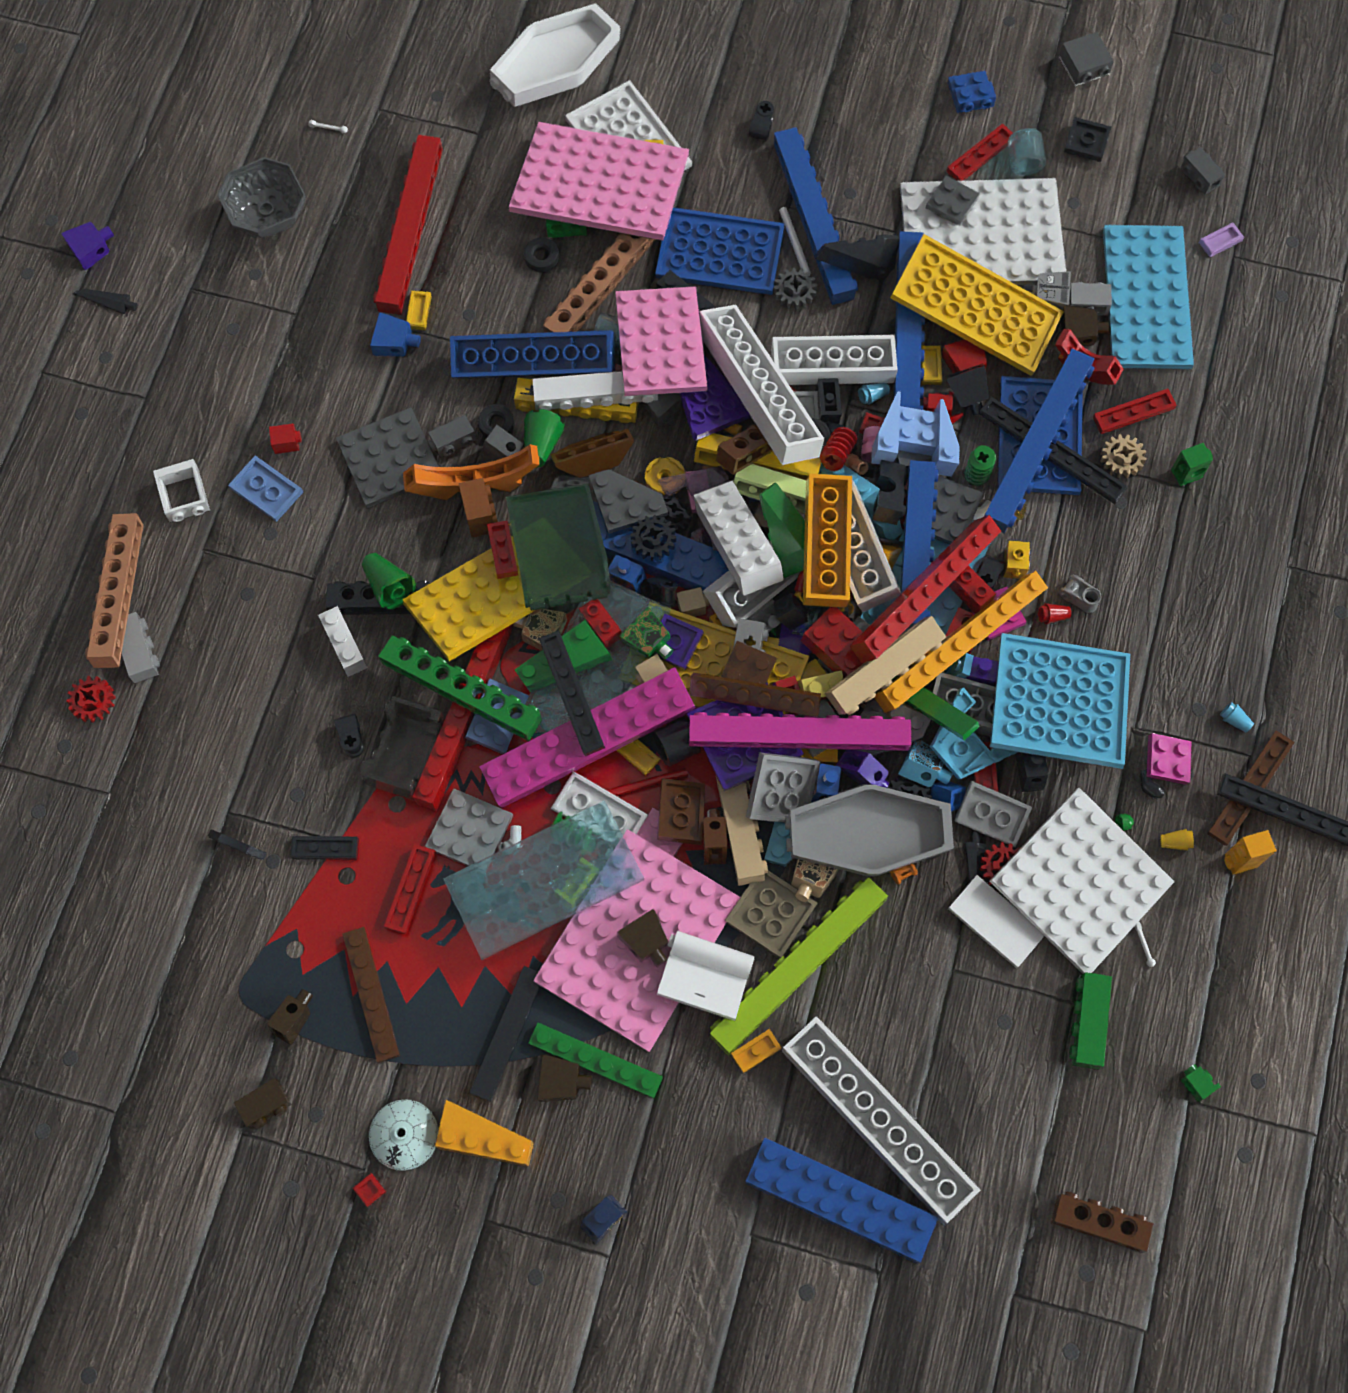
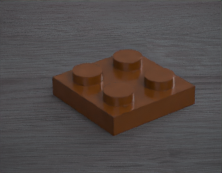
[721,641,777,684]

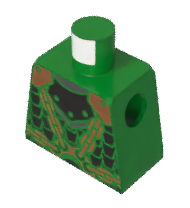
[620,607,673,659]

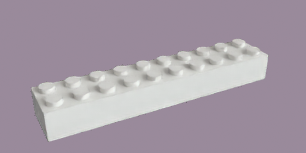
[699,305,824,465]
[782,1016,980,1225]

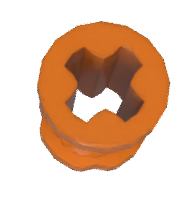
[890,863,917,885]

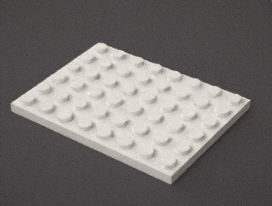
[900,178,1066,285]

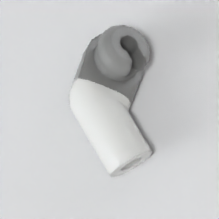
[498,825,521,855]

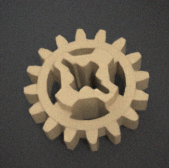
[1100,434,1147,478]

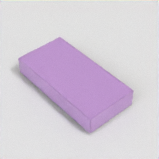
[1199,223,1244,257]

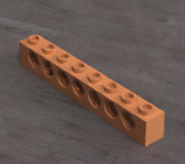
[543,233,656,333]
[85,513,144,668]

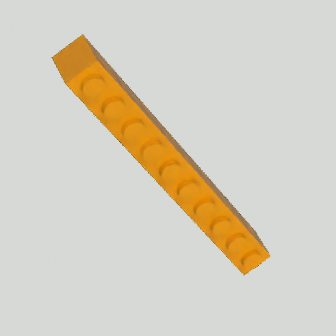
[874,571,1048,713]

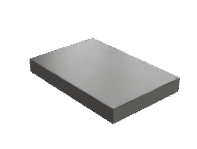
[954,781,1032,847]

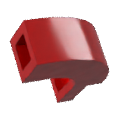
[1055,329,1124,385]

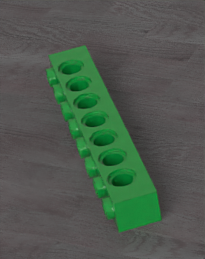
[378,635,542,742]

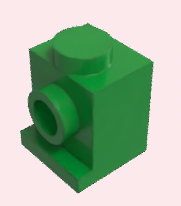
[1180,1064,1221,1103]

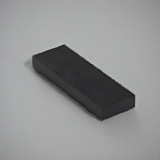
[290,836,359,860]

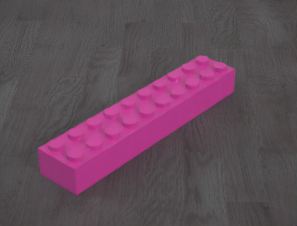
[479,667,696,808]

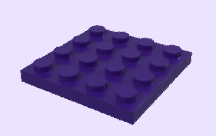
[687,683,804,792]

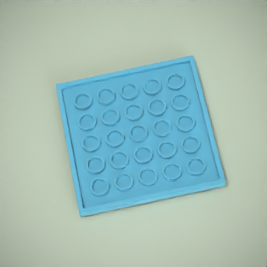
[990,633,1130,769]

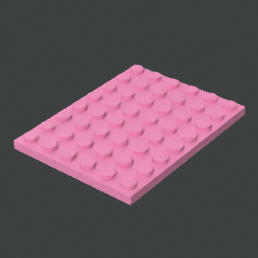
[509,122,689,240]
[533,829,741,1052]

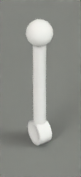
[308,120,348,134]
[1134,922,1155,967]

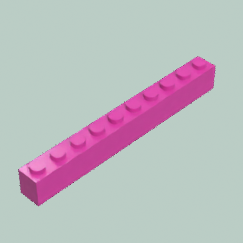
[689,712,911,751]

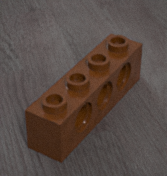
[716,424,773,475]
[1051,1191,1154,1253]

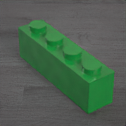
[1069,972,1112,1070]

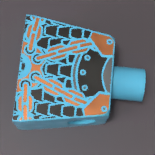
[898,740,953,787]

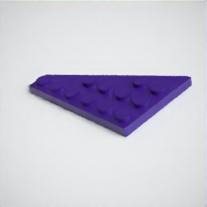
[680,355,752,441]

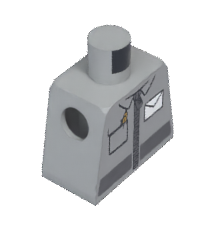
[1024,271,1071,310]

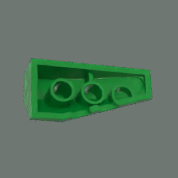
[759,483,805,578]

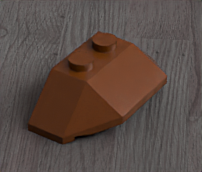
[550,429,634,478]

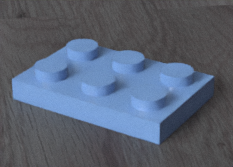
[228,456,303,522]
[464,679,529,754]

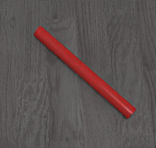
[607,768,688,796]

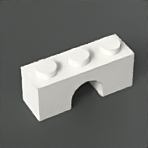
[318,606,367,677]

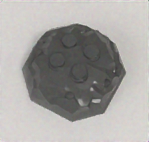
[217,157,306,238]

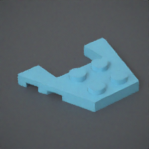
[930,687,1017,779]

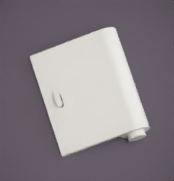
[657,931,755,1021]

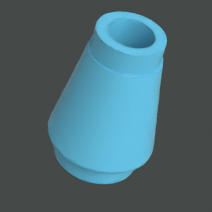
[858,383,890,405]
[1220,702,1254,733]

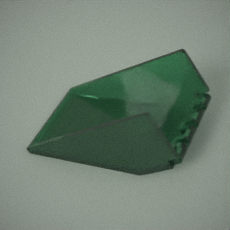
[506,483,611,611]

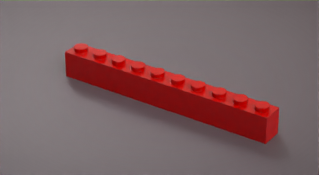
[373,135,443,315]
[849,515,1001,663]
[412,624,514,811]

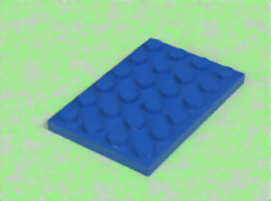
[655,208,784,295]
[997,376,1083,495]

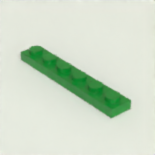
[529,1023,663,1099]

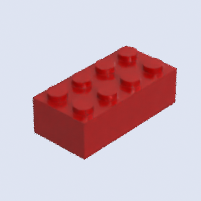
[800,607,864,678]

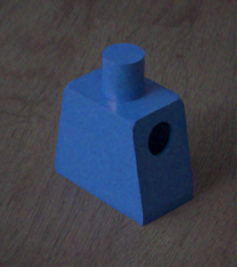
[370,312,421,356]

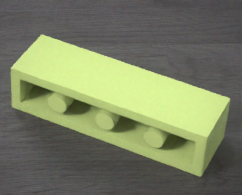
[733,464,806,514]

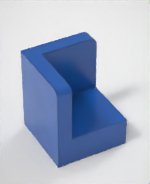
[931,782,966,811]

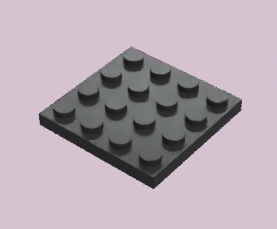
[336,408,439,508]

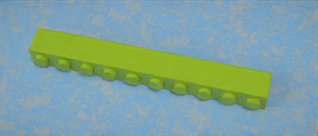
[710,877,888,1056]

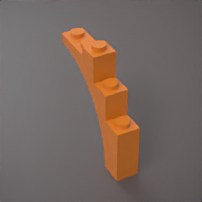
[403,444,539,500]

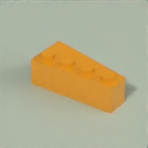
[435,1100,533,1167]

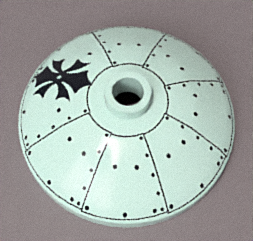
[369,1100,438,1170]

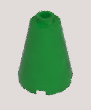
[524,409,565,468]
[362,553,416,609]

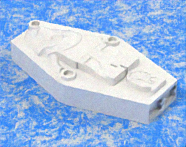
[490,3,620,107]

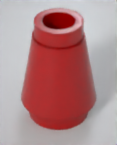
[1038,603,1071,624]

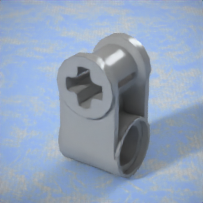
[1059,574,1101,613]

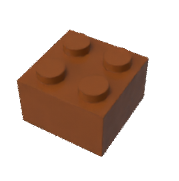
[459,478,498,537]

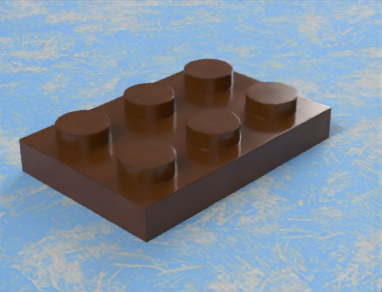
[657,778,705,845]

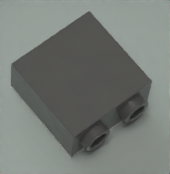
[1059,32,1114,86]

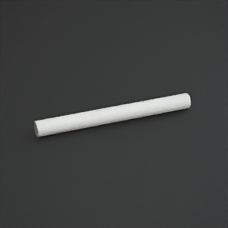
[779,207,811,274]

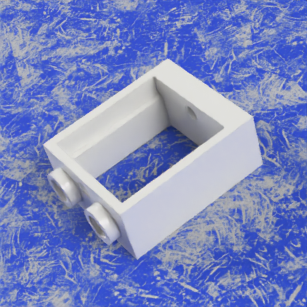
[153,459,210,522]

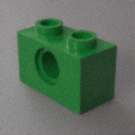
[1171,443,1213,487]

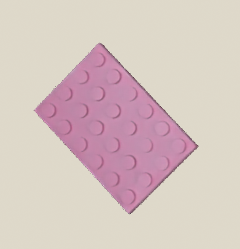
[615,287,707,396]

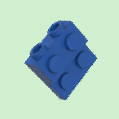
[948,71,996,113]

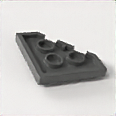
[589,469,668,534]
[844,692,932,756]

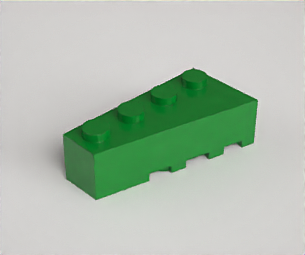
[515,620,612,693]

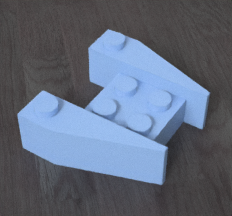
[871,391,959,477]

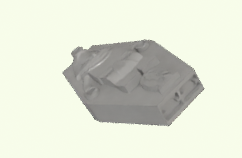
[785,785,954,876]

